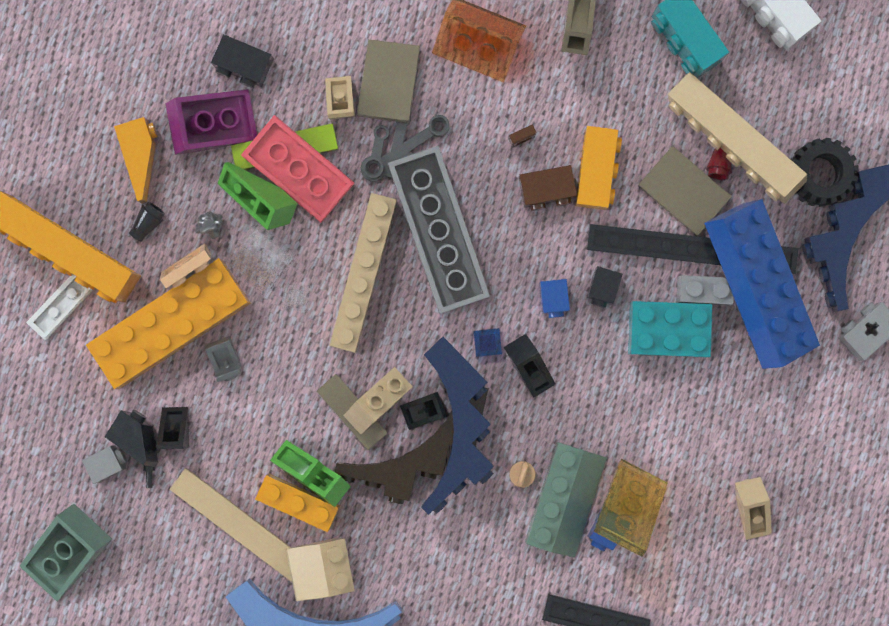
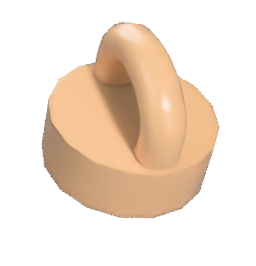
[509,461,536,488]

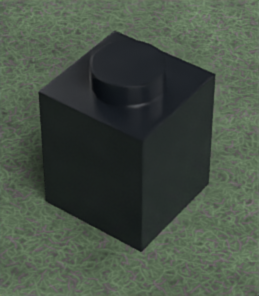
[586,266,623,308]

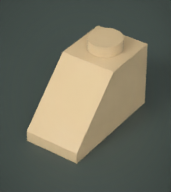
[735,477,772,540]

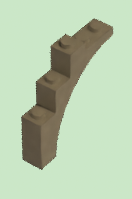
[561,0,596,55]

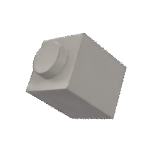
[82,445,127,484]

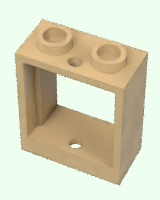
[343,367,413,435]

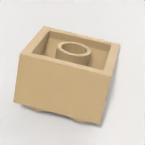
[286,538,355,601]

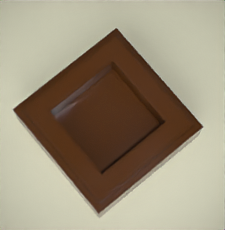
[508,124,537,147]

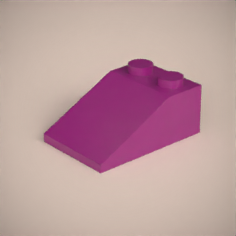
[165,89,257,155]

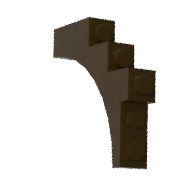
[335,388,489,504]

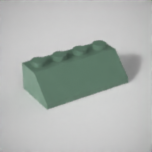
[525,442,607,558]

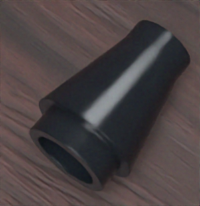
[129,202,165,242]

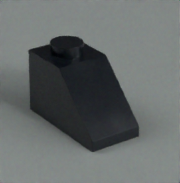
[504,334,556,398]
[105,410,158,467]

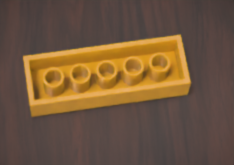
[0,191,141,304]
[86,258,251,389]

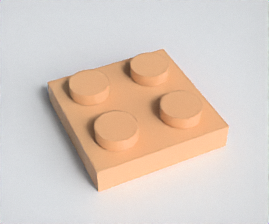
[160,243,211,288]

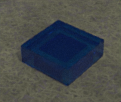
[473,328,502,357]

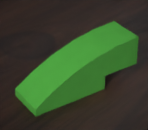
[270,440,351,507]

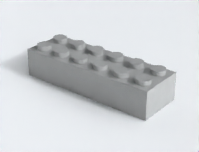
[388,146,490,314]

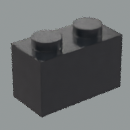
[211,34,274,88]

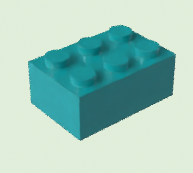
[651,0,729,79]
[628,301,712,358]

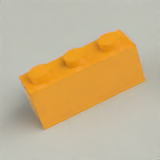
[575,126,622,210]
[255,473,341,532]

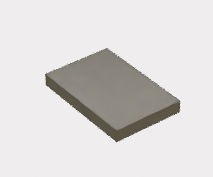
[357,39,420,123]
[638,146,732,236]

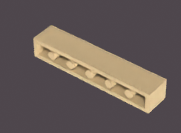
[667,72,807,204]
[329,193,398,353]

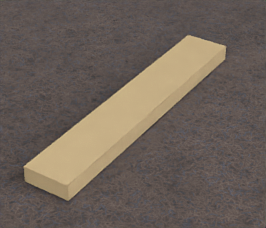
[169,468,292,582]

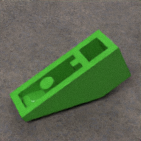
[217,162,298,230]

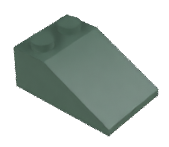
[20,504,112,602]

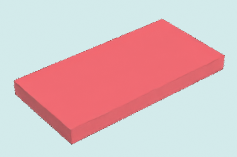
[241,115,355,223]

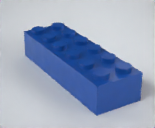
[704,199,820,369]

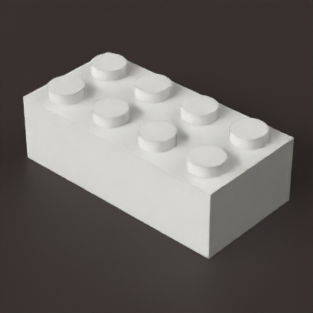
[741,0,821,51]

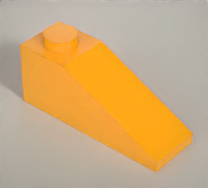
[114,117,158,204]

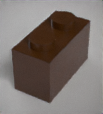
[518,165,577,211]

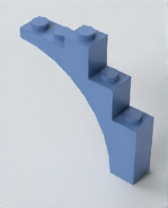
[226,578,402,626]

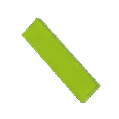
[231,123,339,170]

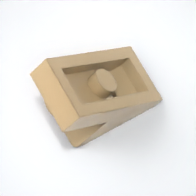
[325,76,356,119]

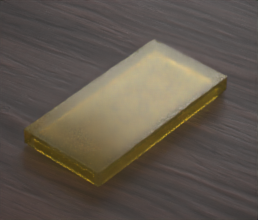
[594,459,668,557]

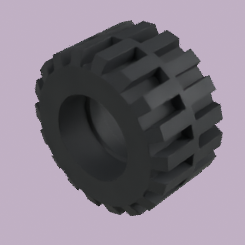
[790,138,859,207]

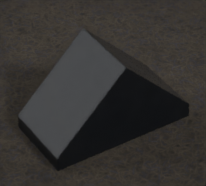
[400,392,447,430]
[156,407,189,450]

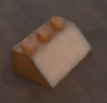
[432,0,526,82]

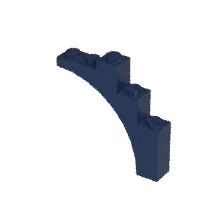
[802,164,889,312]
[421,337,494,515]

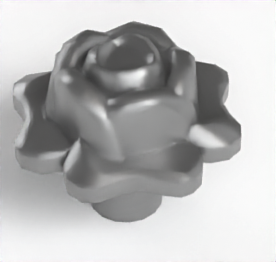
[195,211,223,239]

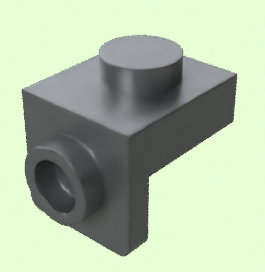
[205,336,242,382]

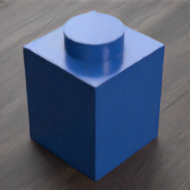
[539,279,570,318]

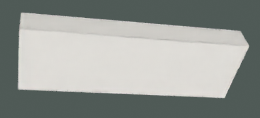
[26,274,95,340]

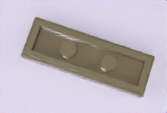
[317,374,388,450]

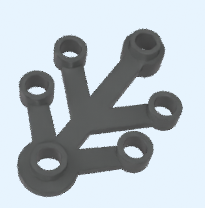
[361,115,449,182]

